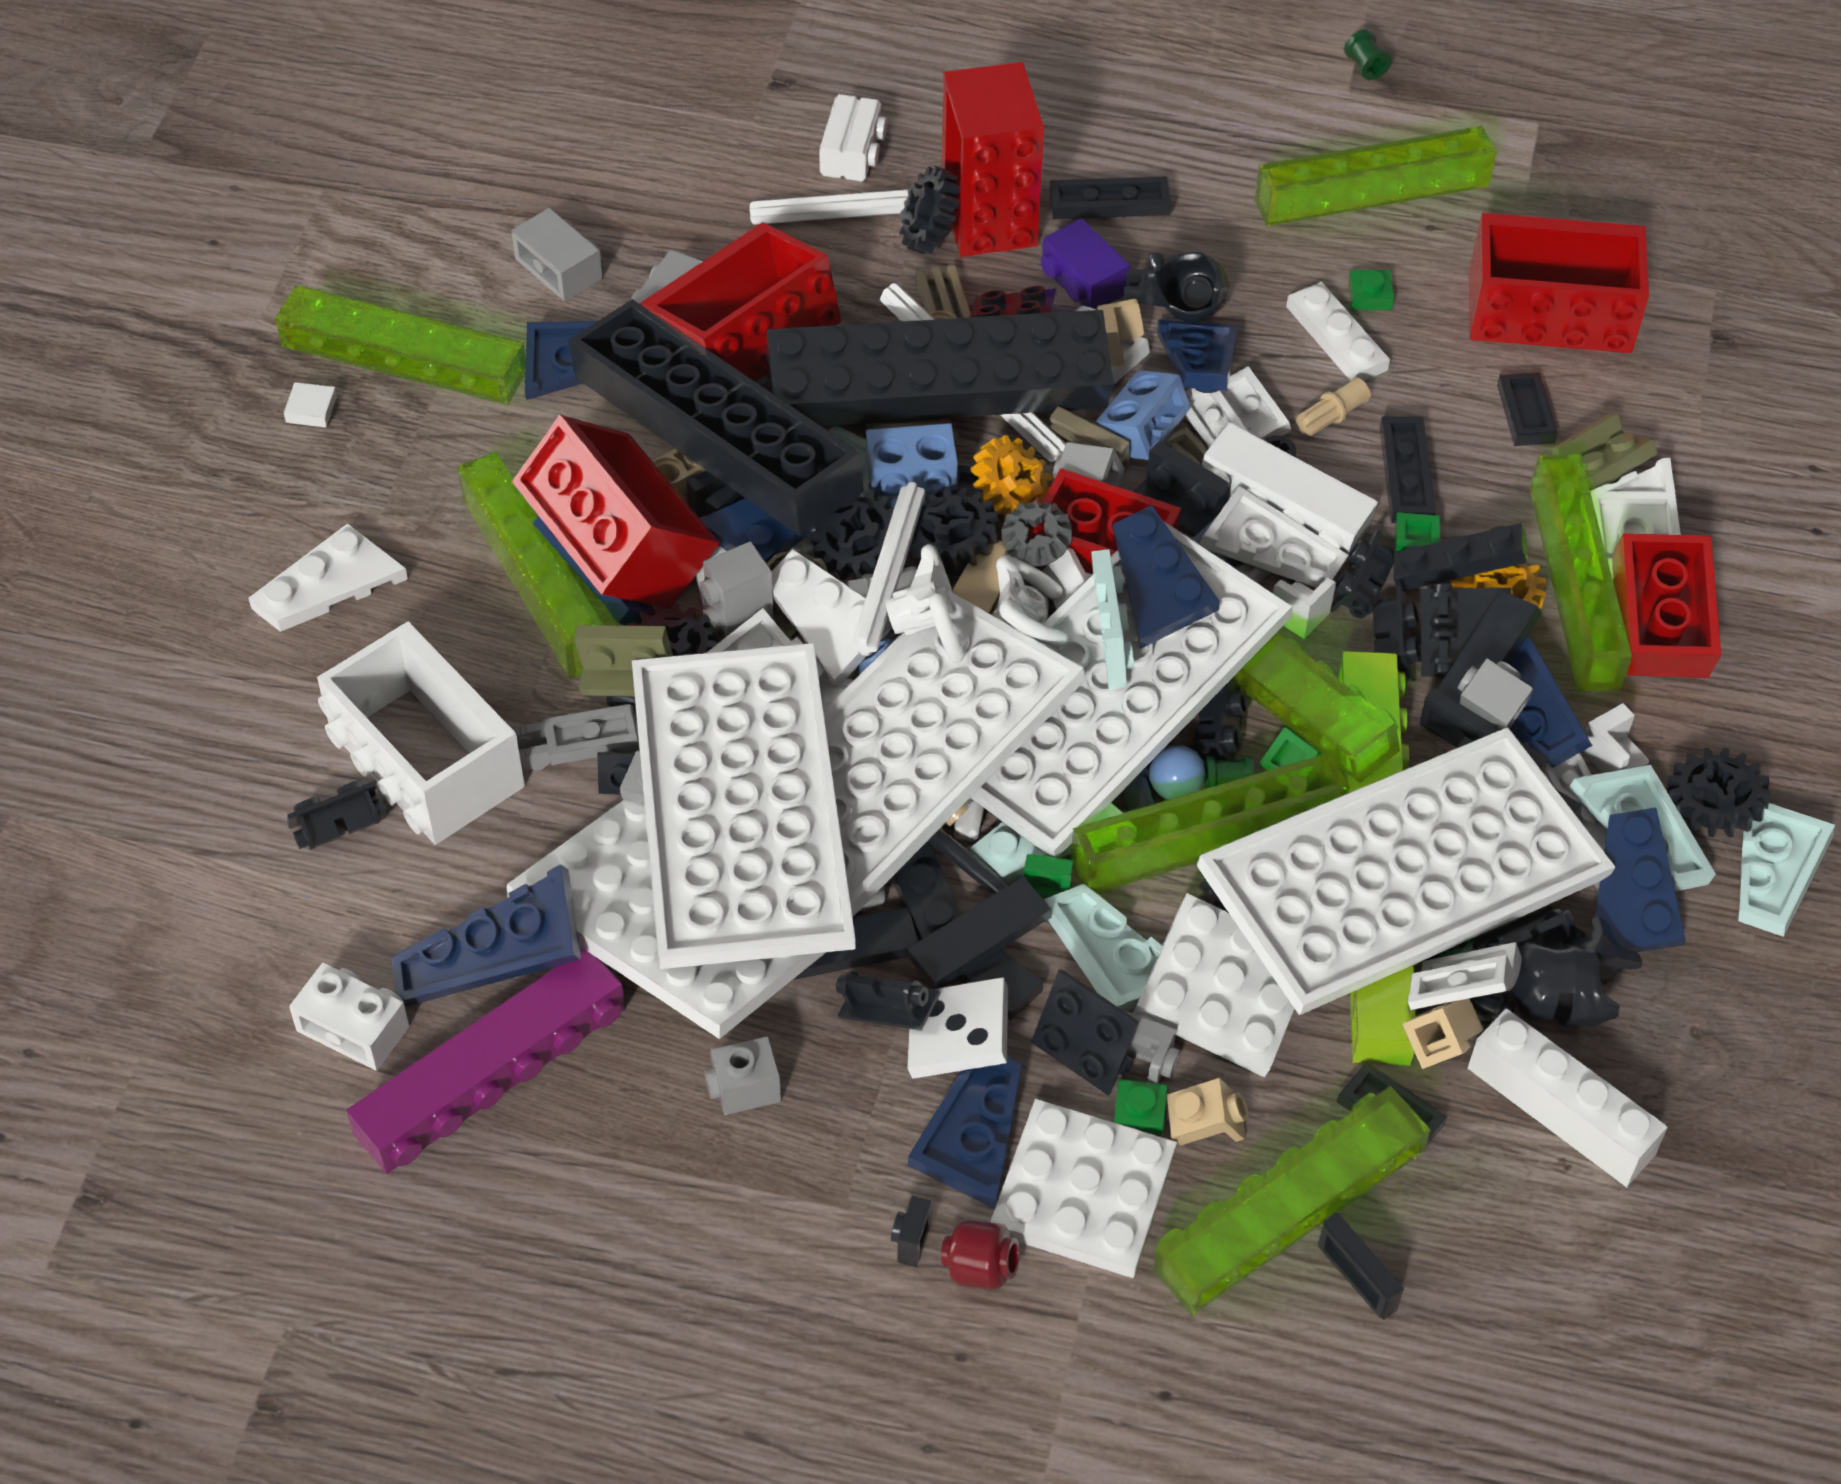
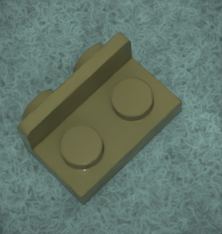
[1552,413,1658,491]
[574,625,673,696]

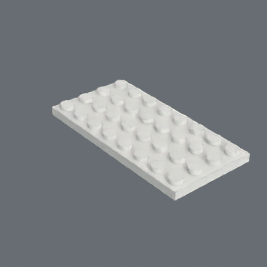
[970,521,1292,858]
[823,590,1086,917]
[632,643,855,969]
[1197,727,1615,1015]

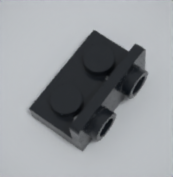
[1133,441,1229,537]

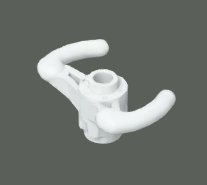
[885,544,965,663]
[992,555,1067,647]

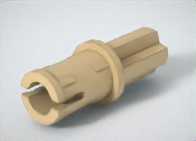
[1296,378,1371,436]

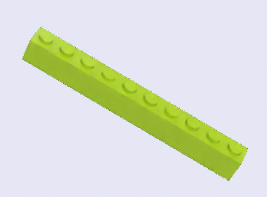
[1337,651,1419,1066]

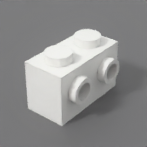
[289,963,410,1071]

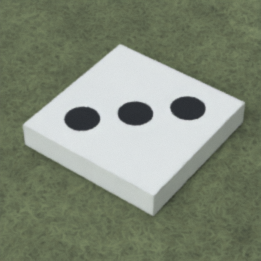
[908,977,1008,1079]

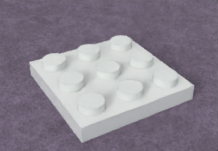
[1133,893,1294,1077]
[990,1099,1177,1278]

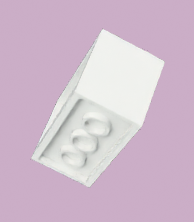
[317,621,525,845]

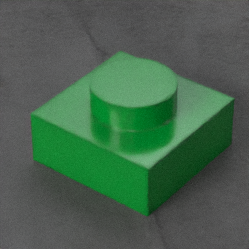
[1348,270,1394,310]
[1394,512,1440,552]
[1259,727,1325,792]
[1024,854,1073,898]
[1114,1079,1167,1137]

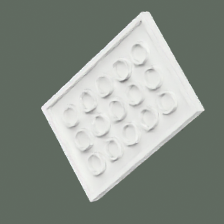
[507,799,826,1039]

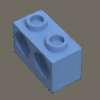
[1096,370,1191,460]
[866,423,957,497]

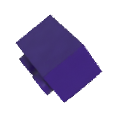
[1041,218,1130,310]

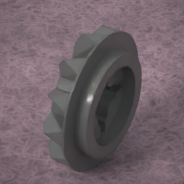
[1001,498,1072,566]

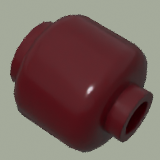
[941,1220,1020,1290]

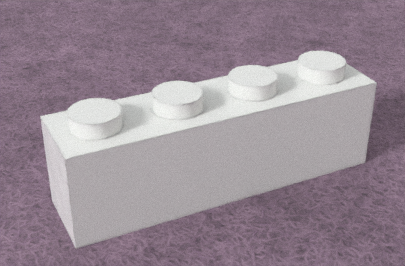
[1201,422,1378,561]
[1468,1008,1668,1187]

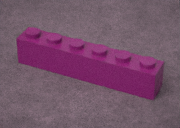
[346,949,625,1174]

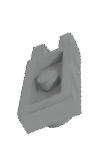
[513,704,640,772]

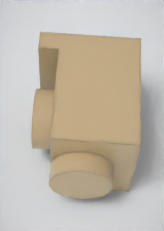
[1402,998,1484,1069]

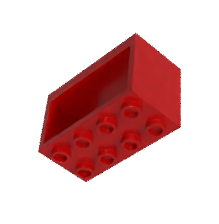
[941,62,1044,257]
[1469,213,1649,353]
[640,222,842,381]
[512,415,720,609]

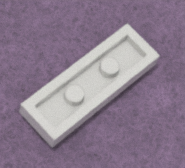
[1286,282,1390,381]

